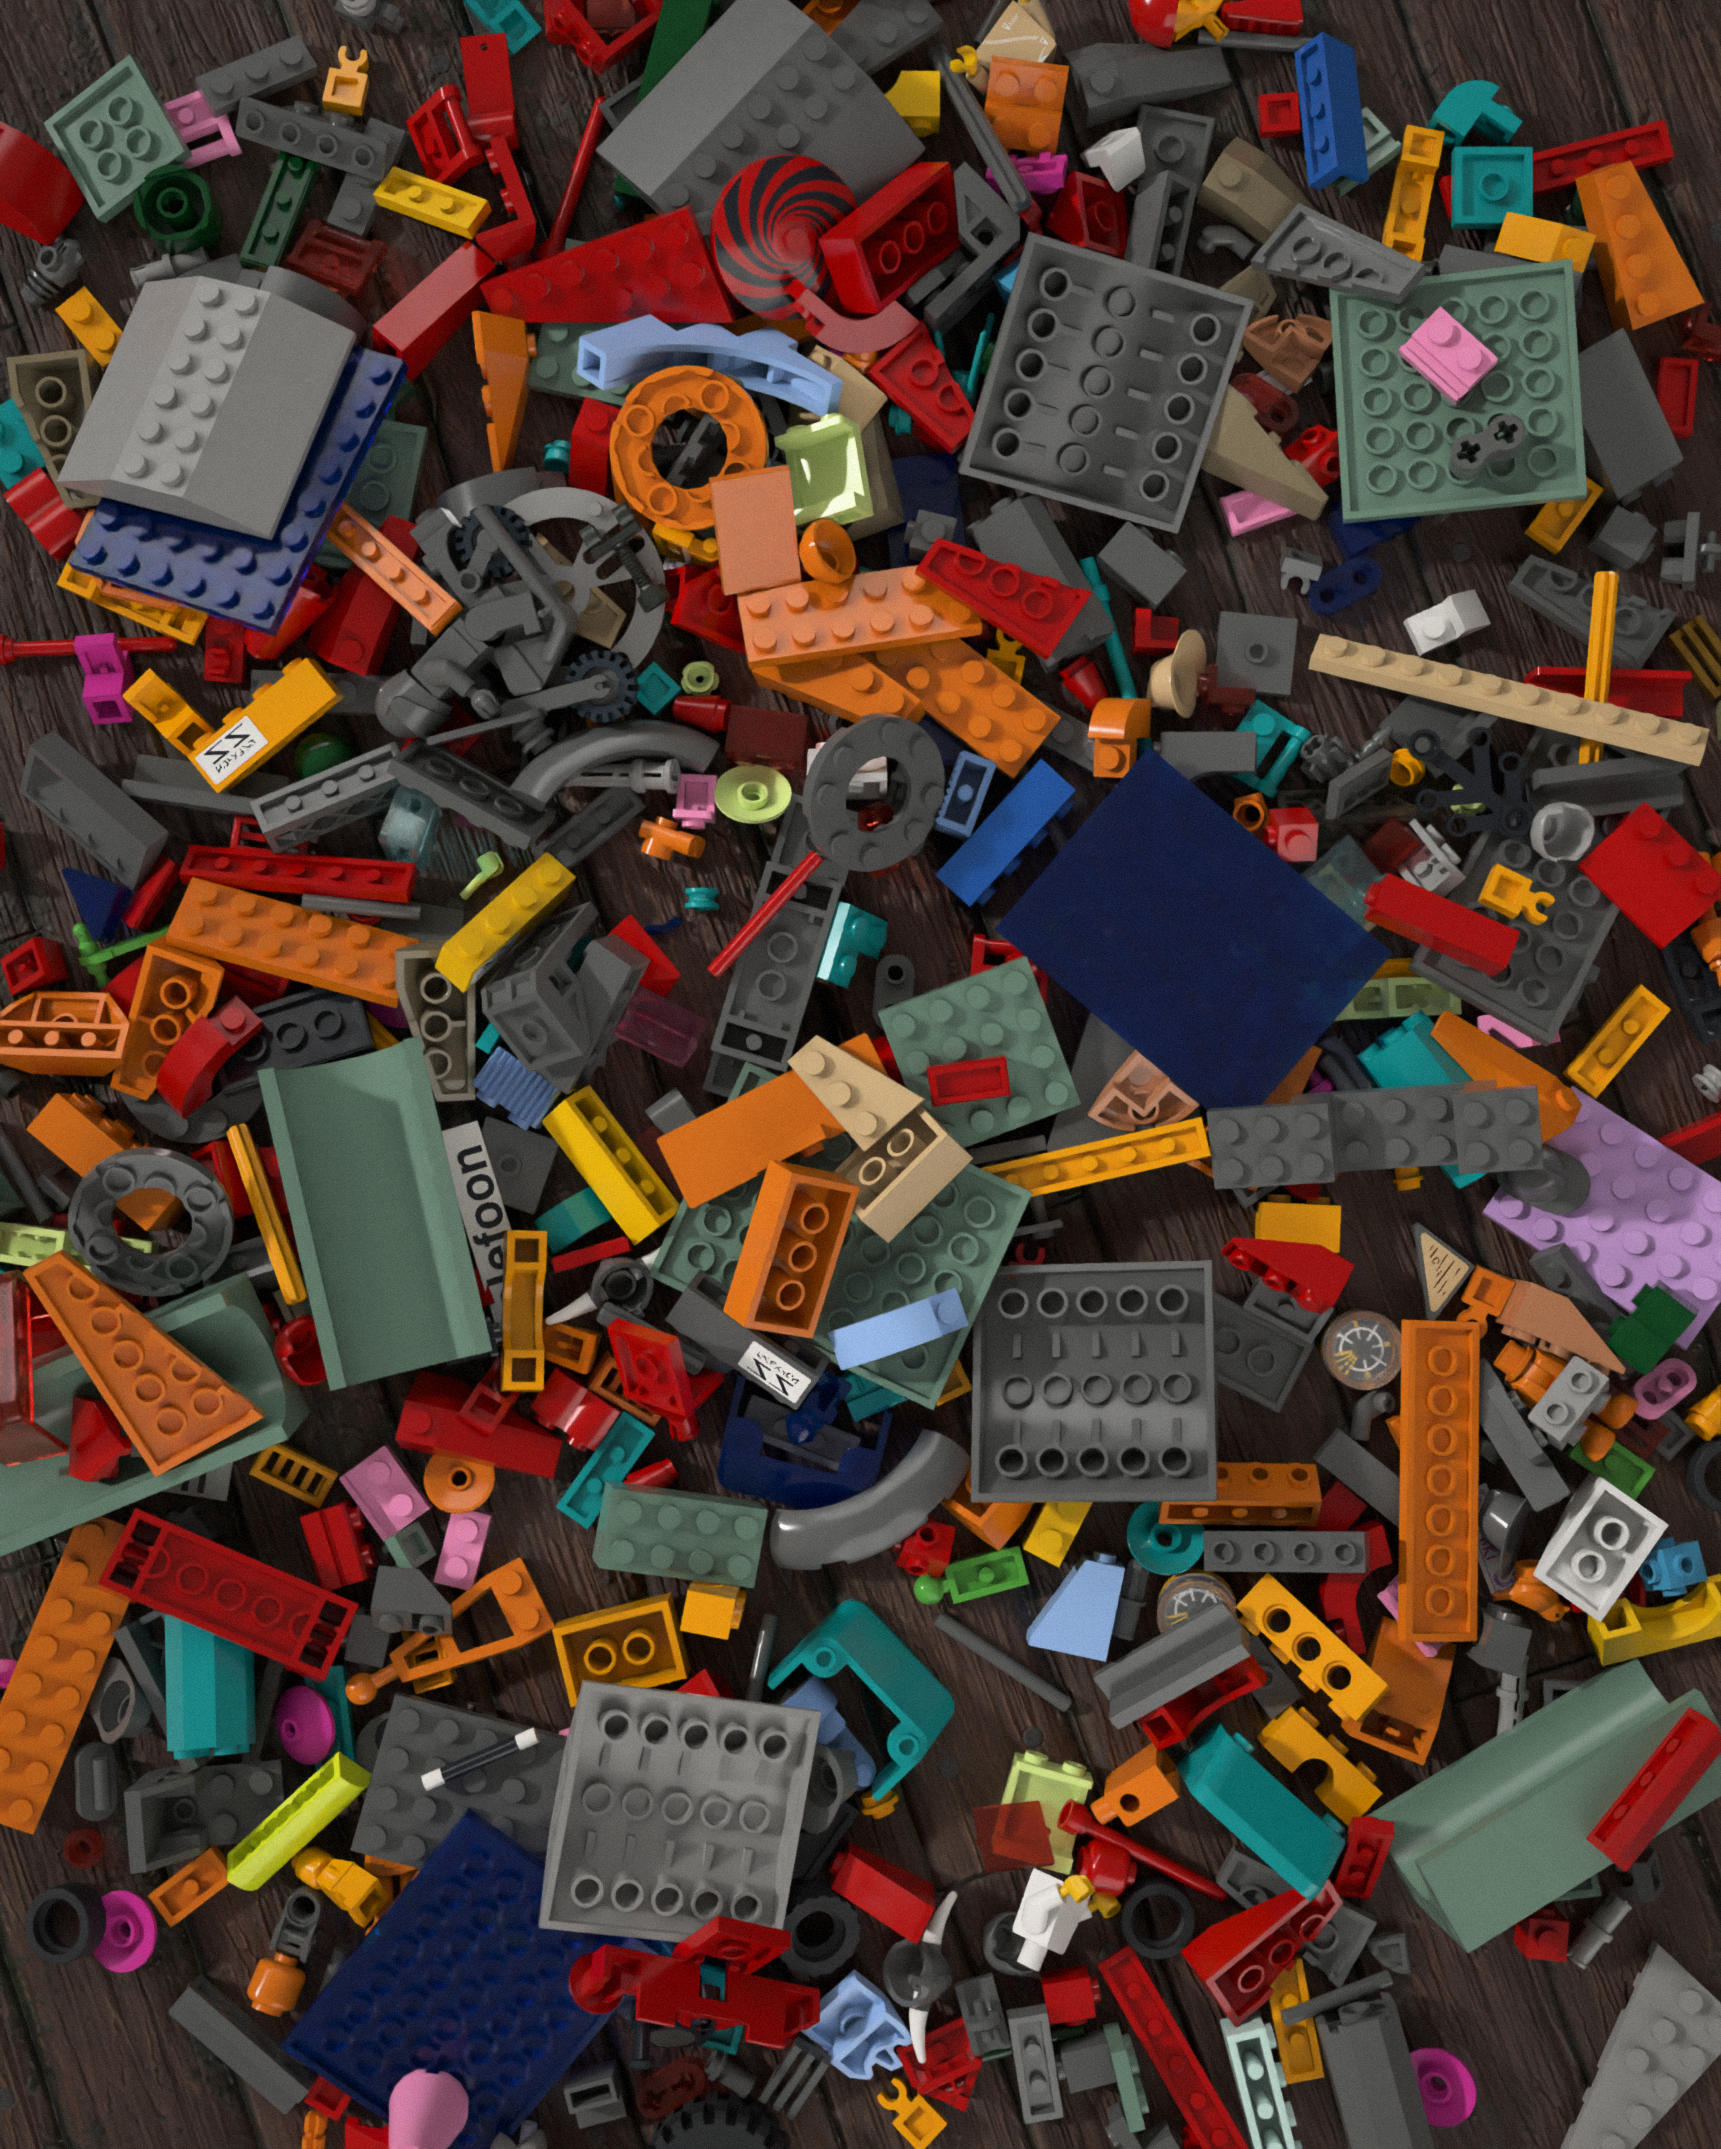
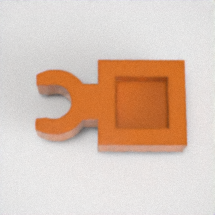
[1456,1264,1516,1339]

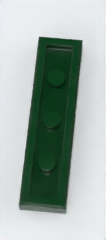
[239,151,322,273]

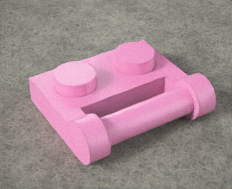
[164,91,243,169]

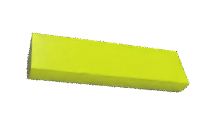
[227,1751,372,1891]

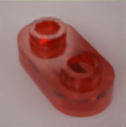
[1230,373,1299,436]

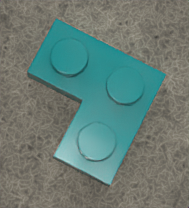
[815,901,888,988]

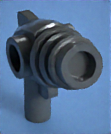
[19,233,85,308]

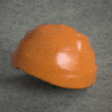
[798,518,856,583]

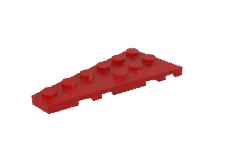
[479,204,736,323]

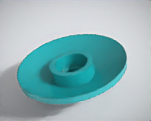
[1127,1502,1205,1575]

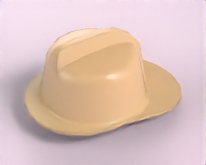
[1146,630,1207,718]

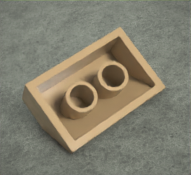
[834,1105,973,1243]

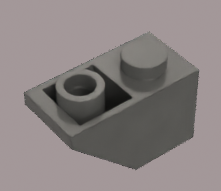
[371,1566,453,1636]

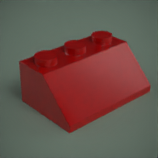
[1576,801,1721,949]

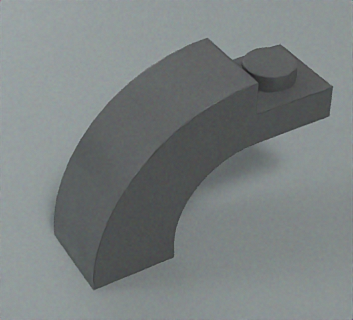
[236,265,368,356]
[435,467,567,525]

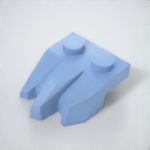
[801,1969,912,2080]

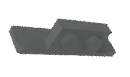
[235,97,389,181]
[1479,1358,1570,1512]

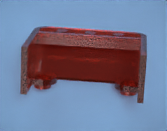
[0,1270,69,1467]

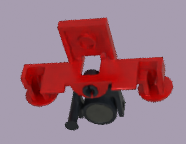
[568,1916,820,2070]

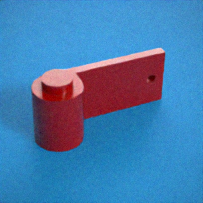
[460,33,519,154]

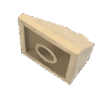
[788,345,888,432]

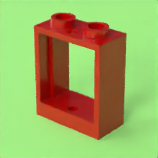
[548,0,663,76]

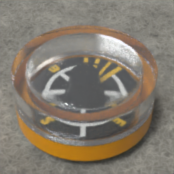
[1320,1309,1401,1390]
[1157,1569,1237,1634]

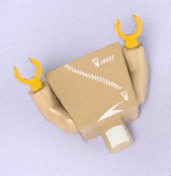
[950,0,1057,98]

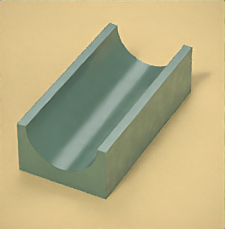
[257,1036,492,1391]
[0,1271,310,1557]
[1367,1658,1721,1953]

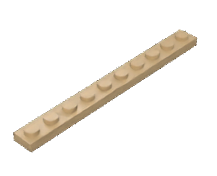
[1308,633,1710,766]

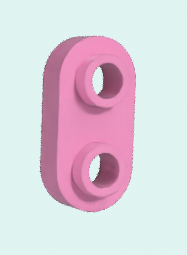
[1628,1358,1697,1419]

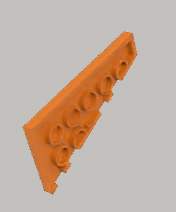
[23,1249,265,1477]

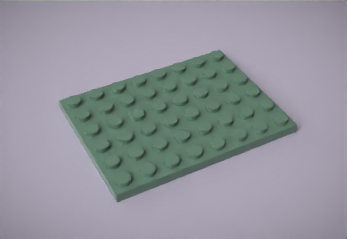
[648,1061,1033,1410]

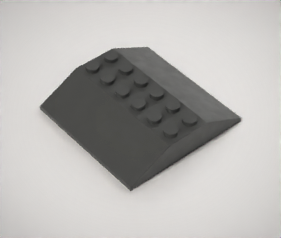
[596,0,926,320]
[958,232,1255,534]
[971,1260,1218,1503]

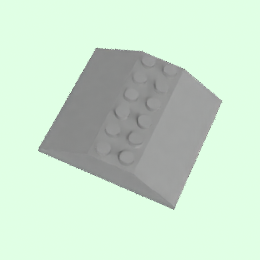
[56,276,357,540]
[539,1680,821,1943]

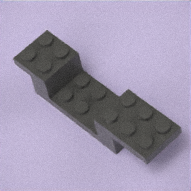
[702,793,866,1098]
[1207,1080,1544,1189]

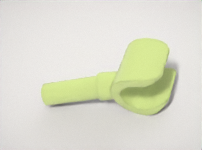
[459,851,504,900]

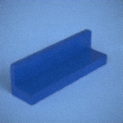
[1294,32,1369,191]

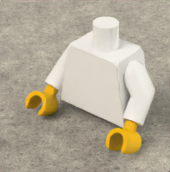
[1012,1868,1121,1972]

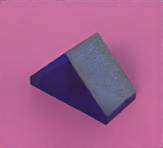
[61,867,131,944]

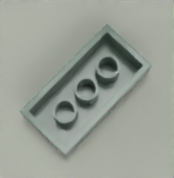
[592,1480,768,1588]

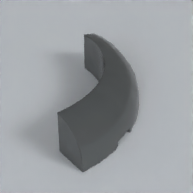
[507,719,721,812]
[770,1429,971,1570]

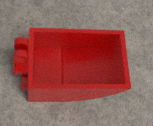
[0,121,86,246]

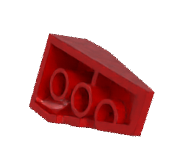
[306,514,421,677]
[395,1371,563,1480]
[1180,1878,1343,2027]

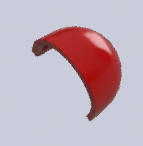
[1128,0,1179,48]

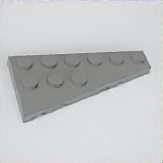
[1560,1939,1721,2149]

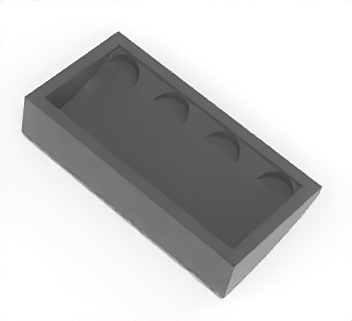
[19,730,169,892]

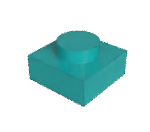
[637,661,682,718]

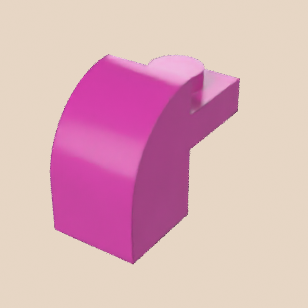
[74,633,134,725]

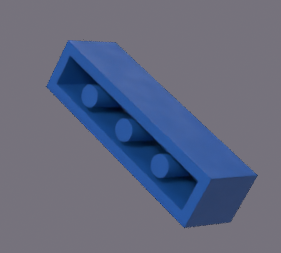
[935,759,1076,908]

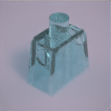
[378,786,443,871]

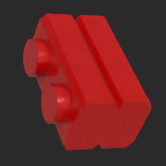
[300,1498,377,1591]

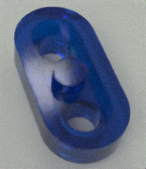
[1307,556,1382,616]

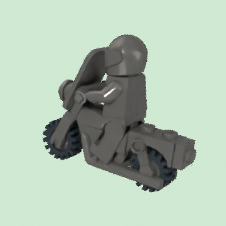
[375,503,640,757]

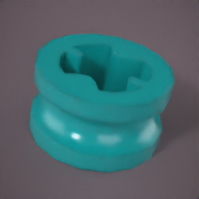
[685,888,720,911]

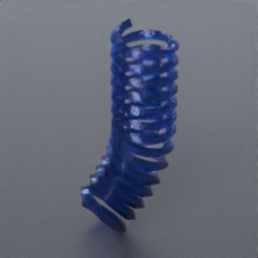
[645,916,683,936]

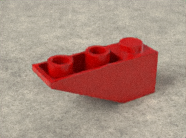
[1220,1237,1355,1315]

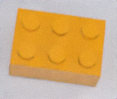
[552,1592,690,1707]

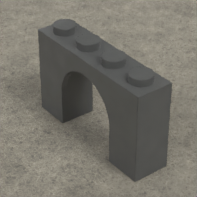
[1150,731,1258,891]

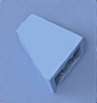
[1026,1550,1125,1662]

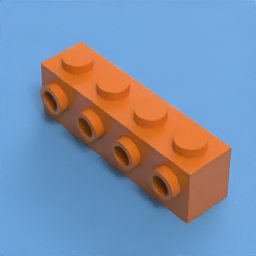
[1157,1461,1322,1527]

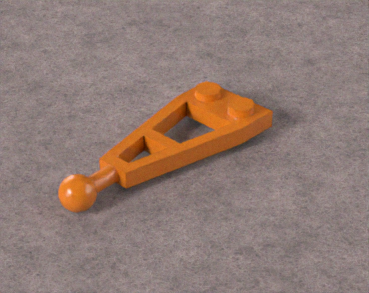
[345,1557,555,1705]

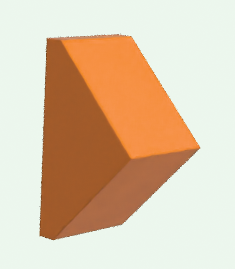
[542,1317,603,1374]

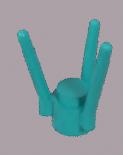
[934,313,995,407]

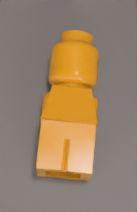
[291,1846,390,1928]

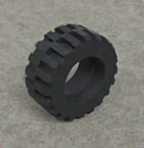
[647,2091,790,2149]

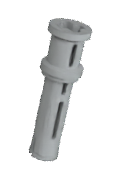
[564,758,681,794]

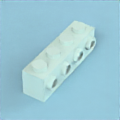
[1220,2010,1302,2149]

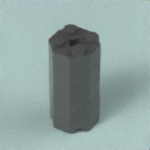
[965,492,1116,674]
[1314,1992,1435,2149]

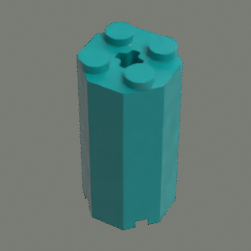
[1356,1009,1488,1189]
[165,1614,256,1759]

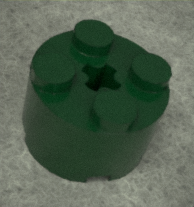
[134,165,223,256]

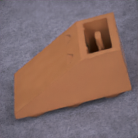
[1492,1279,1626,1377]

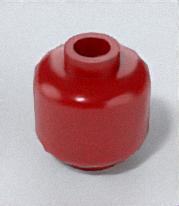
[1076,1839,1137,1897]

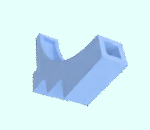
[577,314,843,417]

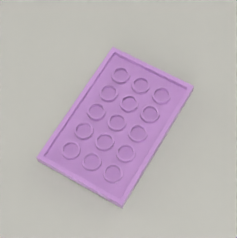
[1482,1085,1721,1350]

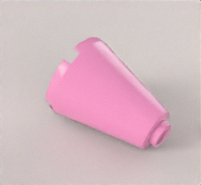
[389,2069,469,2149]

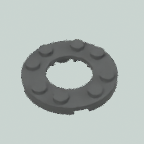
[802,713,945,872]
[120,993,264,1143]
[68,1147,235,1297]

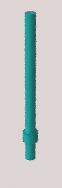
[1079,557,1160,782]

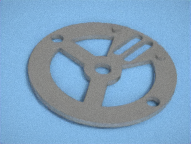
[464,487,666,689]

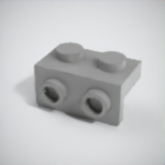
[1391,818,1466,898]
[1528,1356,1611,1451]

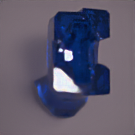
[784,1370,852,1445]

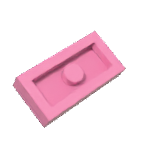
[433,1509,493,1591]

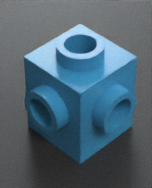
[1639,1537,1708,1597]

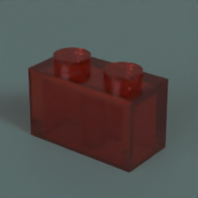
[725,704,809,772]

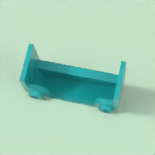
[767,1598,954,1802]
[1176,1719,1347,1902]

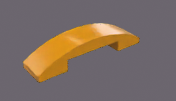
[1382,124,1445,262]
[57,550,210,646]

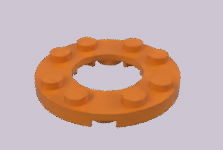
[609,365,769,531]

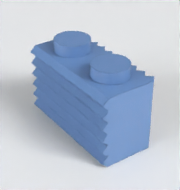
[933,751,997,841]
[471,1046,565,1131]

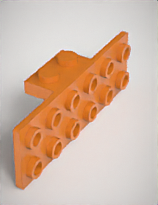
[657,1033,889,1209]

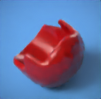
[273,1315,327,1386]

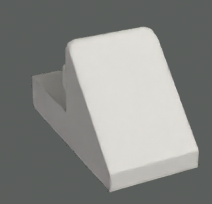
[1079,127,1146,192]
[1403,589,1491,657]

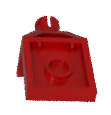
[475,134,536,272]
[607,1318,724,1441]

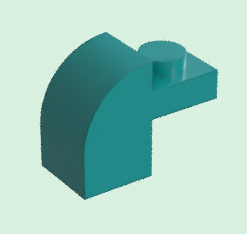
[1426,80,1523,151]

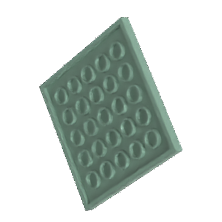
[1329,259,1587,524]

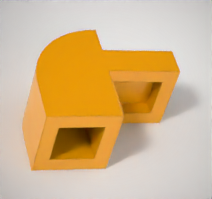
[122,668,217,757]

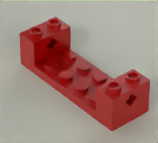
[97,1508,359,1683]

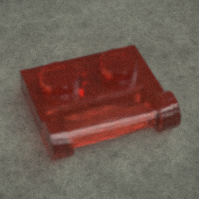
[287,217,387,297]

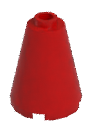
[243,549,340,661]

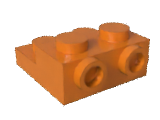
[984,55,1069,157]

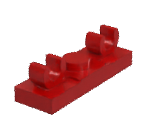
[203,564,252,684]

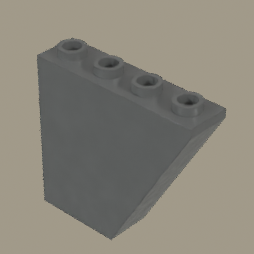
[1045,984,1201,1153]

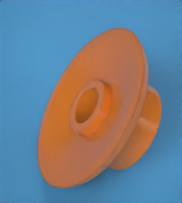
[424,1455,495,1514]

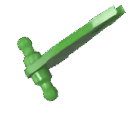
[73,923,171,990]

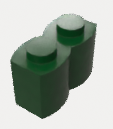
[1605,1280,1699,1375]

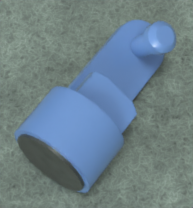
[770,1670,876,1791]

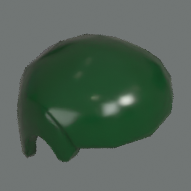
[293,731,352,780]

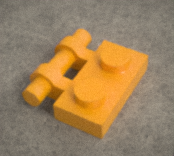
[652,523,719,571]

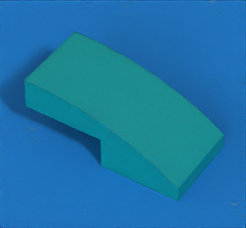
[463,0,542,56]

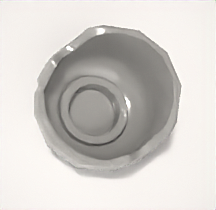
[1530,802,1595,862]

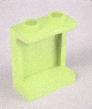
[774,413,874,536]
[991,1750,1094,1875]

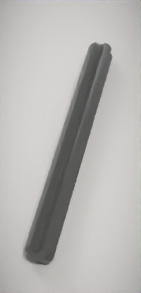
[927,43,1032,213]

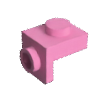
[672,774,718,829]

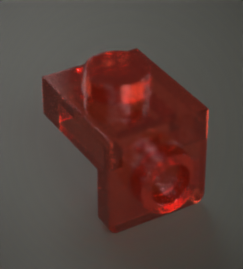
[1681,299,1721,362]
[1197,664,1256,715]

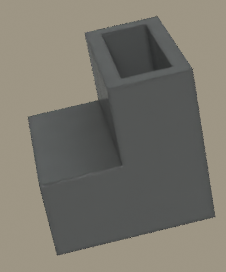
[564,2059,629,2129]

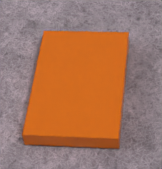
[708,465,802,595]

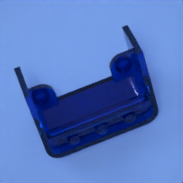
[717,1373,893,1510]

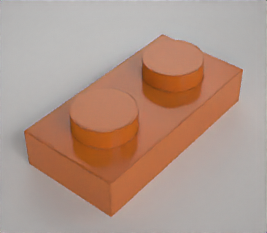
[148,1845,230,1927]

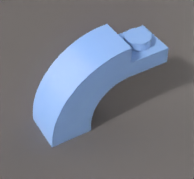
[828,1288,969,1370]

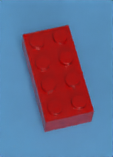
[818,162,962,314]

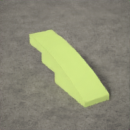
[1296,977,1462,1023]
[0,1221,160,1272]

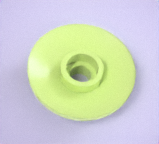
[714,764,792,824]

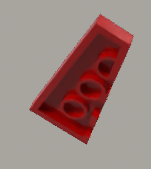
[915,537,1092,660]

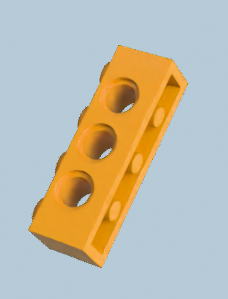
[1236,1572,1391,1723]

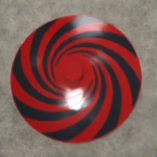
[709,154,858,321]

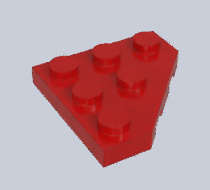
[670,557,801,657]

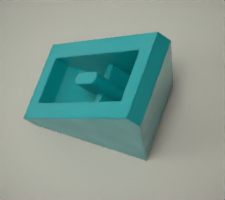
[534,1187,613,1254]

